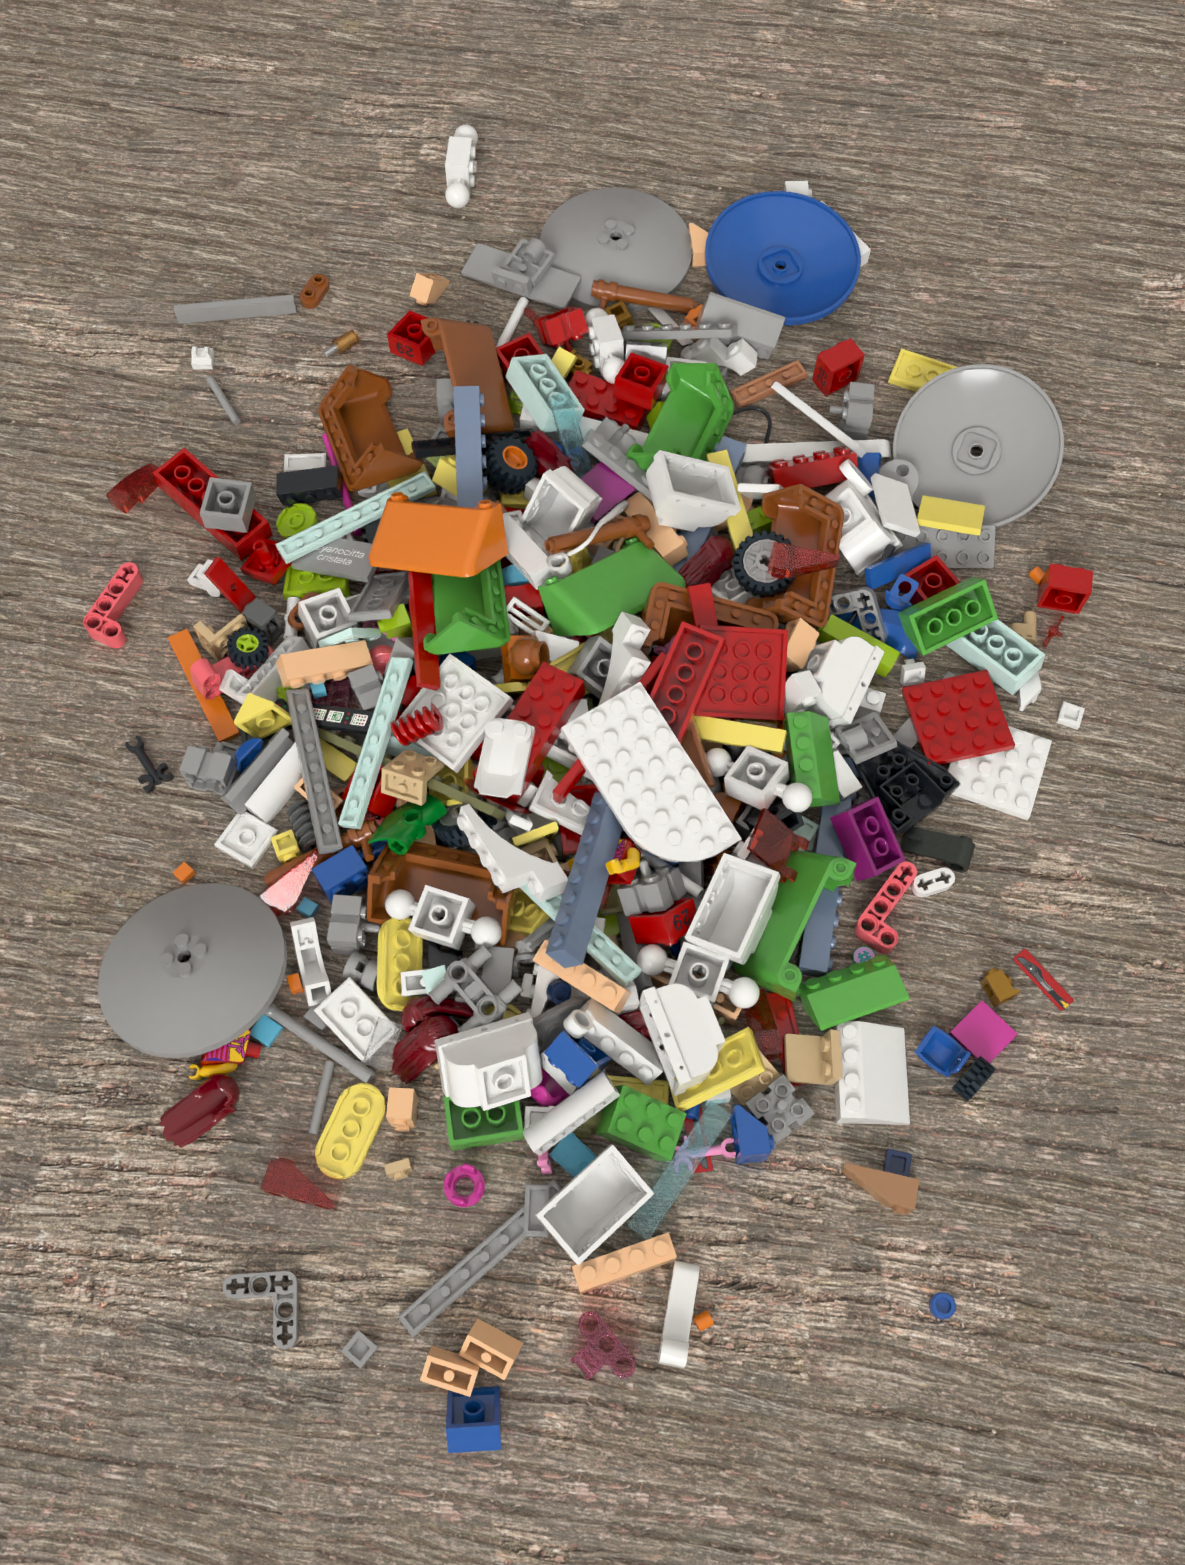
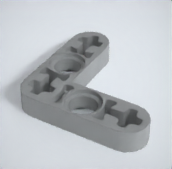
[828,587,887,643]
[222,1271,299,1350]

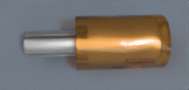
[323,329,360,357]

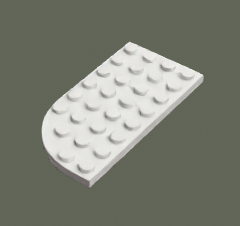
[560,682,742,862]

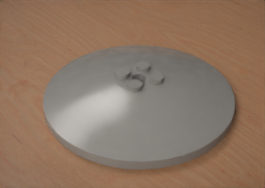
[540,188,692,313]
[893,364,1064,528]
[98,883,287,1058]

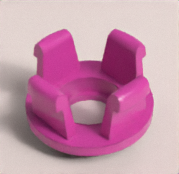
[444,1164,485,1207]

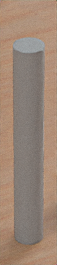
[207,376,241,425]
[308,1061,335,1135]

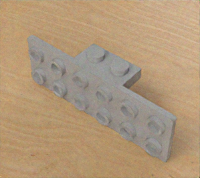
[461,243,581,309]
[891,525,995,568]

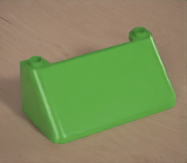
[626,363,734,472]
[538,536,686,636]
[423,560,510,655]
[734,850,856,1002]

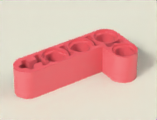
[83,562,143,649]
[190,644,274,700]
[854,861,917,954]

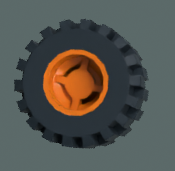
[482,436,538,495]

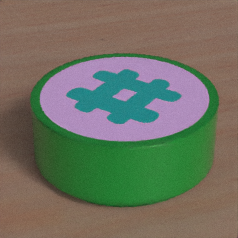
[852,946,876,964]

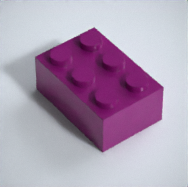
[830,797,905,881]

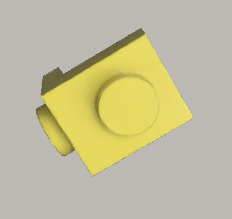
[270,829,302,864]

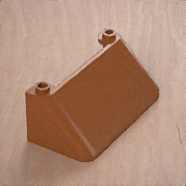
[420,317,514,437]
[318,364,424,491]
[745,484,844,628]
[640,582,779,656]
[367,841,520,947]

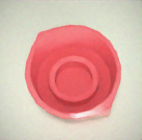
[369,645,393,677]

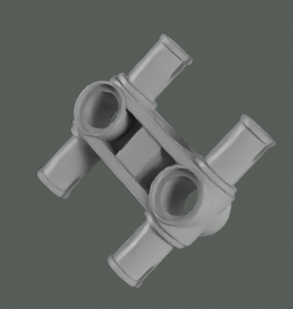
[428,944,523,1032]

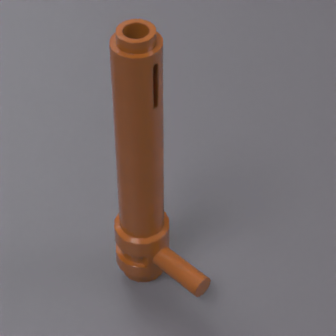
[591,279,697,314]
[544,514,654,554]
[263,819,379,888]

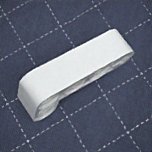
[658,1260,700,1369]

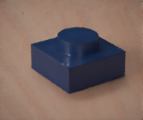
[883,1149,912,1177]

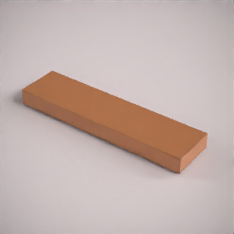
[729,360,808,408]

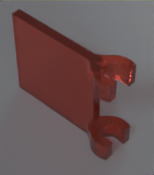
[747,808,809,883]

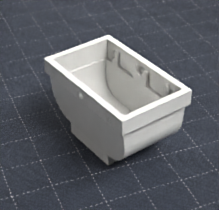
[646,450,741,532]
[520,466,602,554]
[825,479,903,577]
[796,637,884,729]
[685,853,781,965]
[639,984,726,1096]
[435,1012,542,1111]
[534,1144,654,1265]

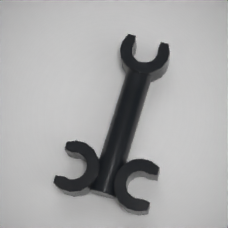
[125,736,174,793]

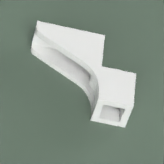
[681,338,758,376]

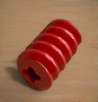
[390,703,443,746]

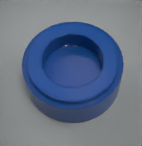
[929,1292,956,1320]

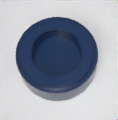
[546,979,571,1005]

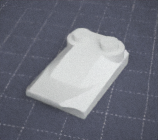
[474,718,535,798]

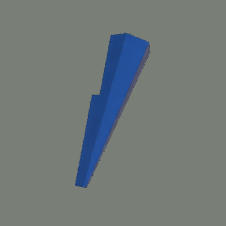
[830,603,918,661]

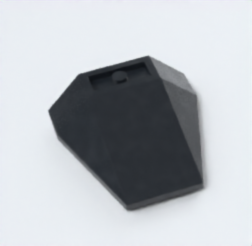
[850,740,961,833]

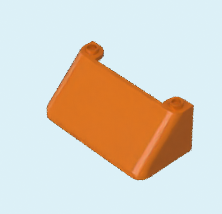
[368,492,509,577]

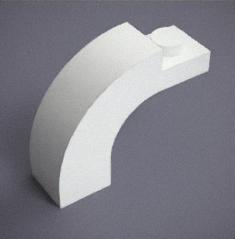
[290,917,331,1006]

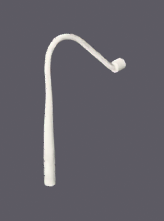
[546,500,628,556]

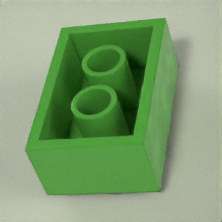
[595,1085,687,1161]
[443,1096,525,1151]

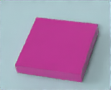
[949,1001,1018,1063]

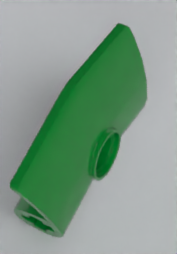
[368,794,447,855]

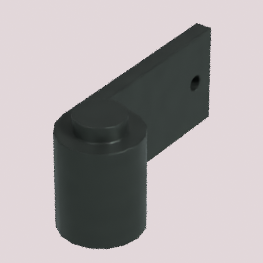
[900,827,976,873]

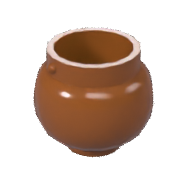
[509,637,550,675]

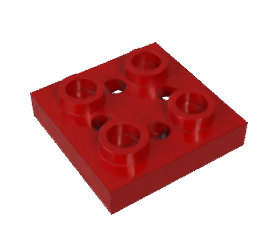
[240,538,293,586]

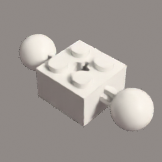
[445,124,478,208]
[585,308,625,384]
[706,745,812,812]
[385,885,502,950]
[637,942,760,1009]

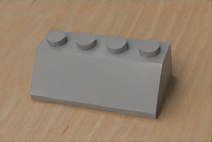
[695,292,785,360]

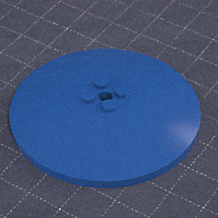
[705,191,861,325]

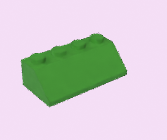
[898,577,998,656]
[783,711,840,807]
[799,955,910,1031]

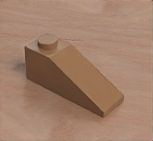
[841,1162,919,1215]

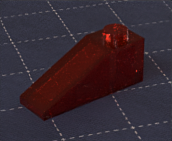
[768,541,840,579]
[260,848,319,917]
[744,989,783,1061]
[261,1157,337,1212]

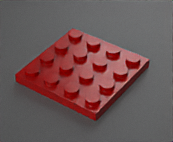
[695,625,788,720]
[901,670,1015,765]

